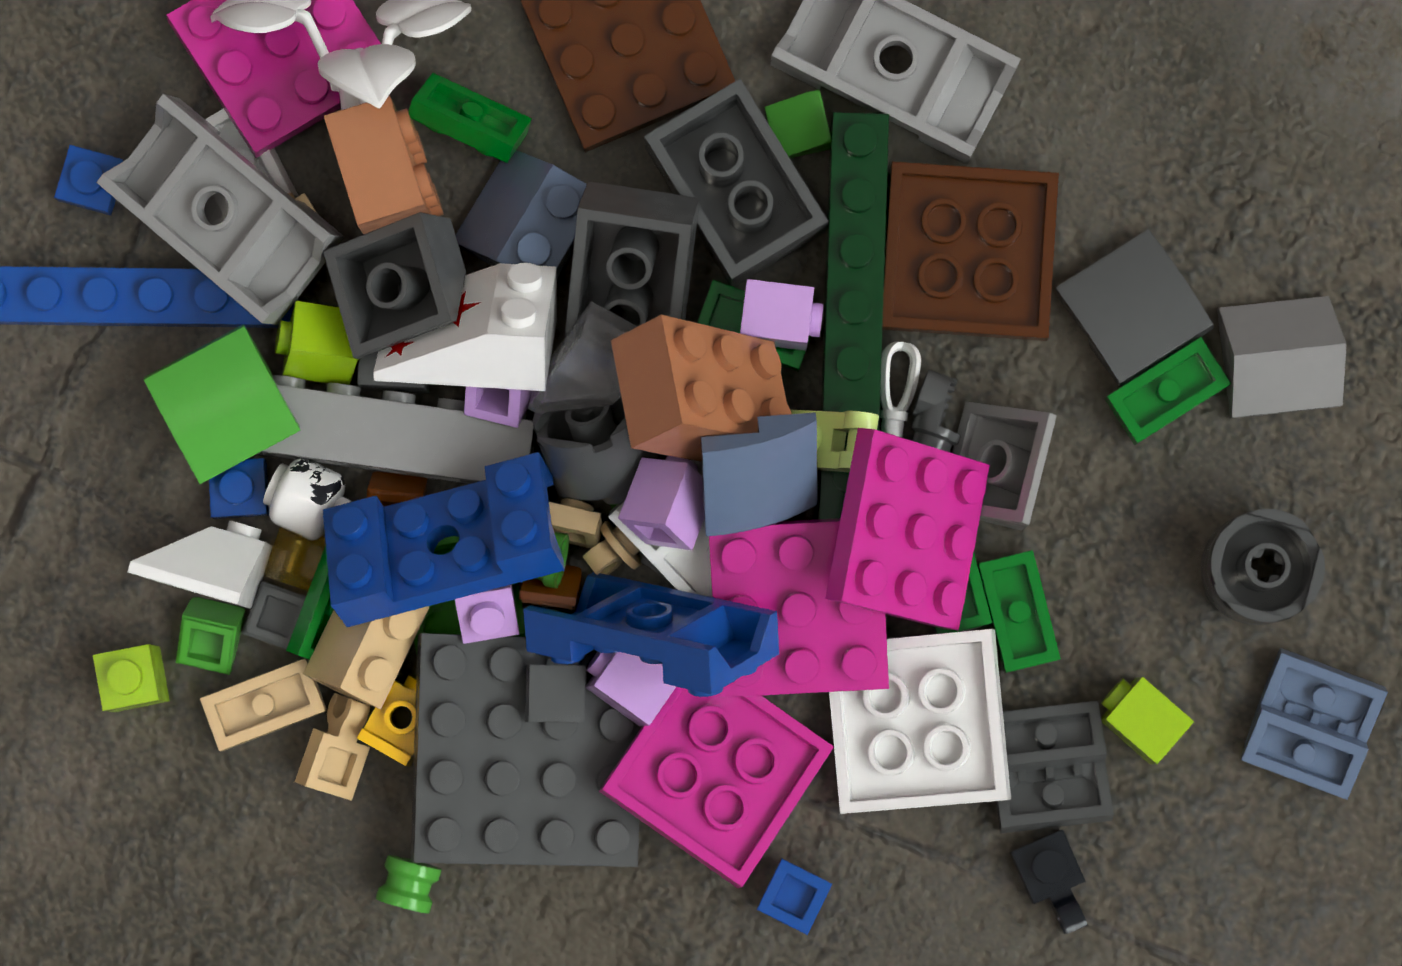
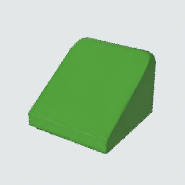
[764,89,831,158]
[176,597,245,675]

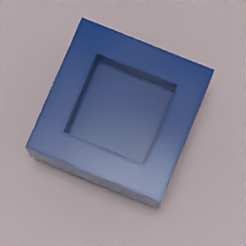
[54,145,124,216]
[209,458,269,519]
[756,858,832,935]

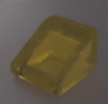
[264,527,326,591]

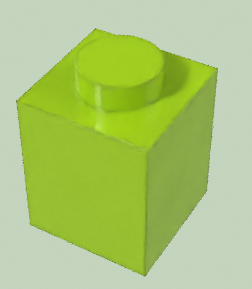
[275,301,358,385]
[93,644,170,712]
[1101,676,1194,764]

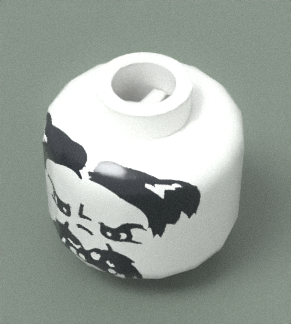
[263,458,351,540]

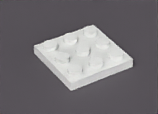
[829,629,1011,814]

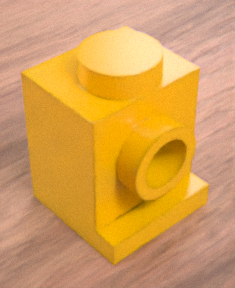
[357,675,416,766]

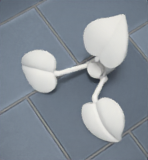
[210,0,471,110]

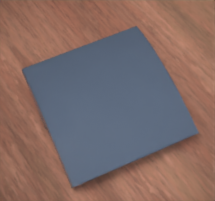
[701,412,817,537]
[1241,648,1388,800]

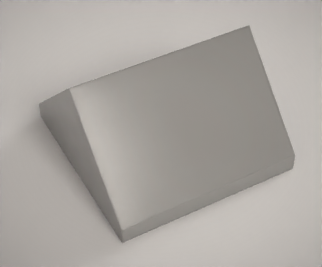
[1217,296,1347,419]
[952,401,1057,531]

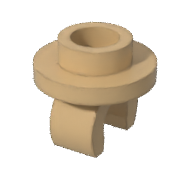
[583,521,642,575]

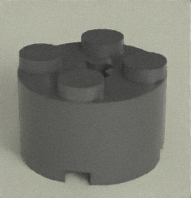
[533,375,661,504]
[1201,509,1325,625]

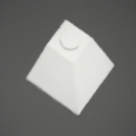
[127,520,273,609]

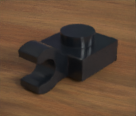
[1009,829,1088,934]

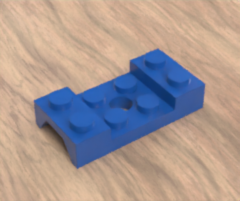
[323,452,565,627]
[523,572,780,697]

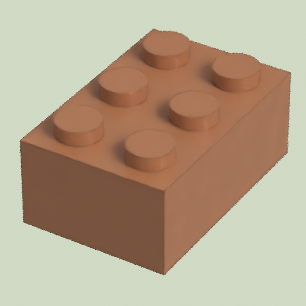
[324,95,444,235]
[611,314,792,462]

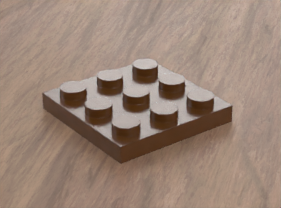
[520,0,735,153]
[882,161,1059,341]

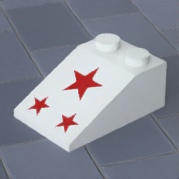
[373,263,557,391]

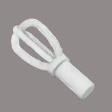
[880,341,921,438]

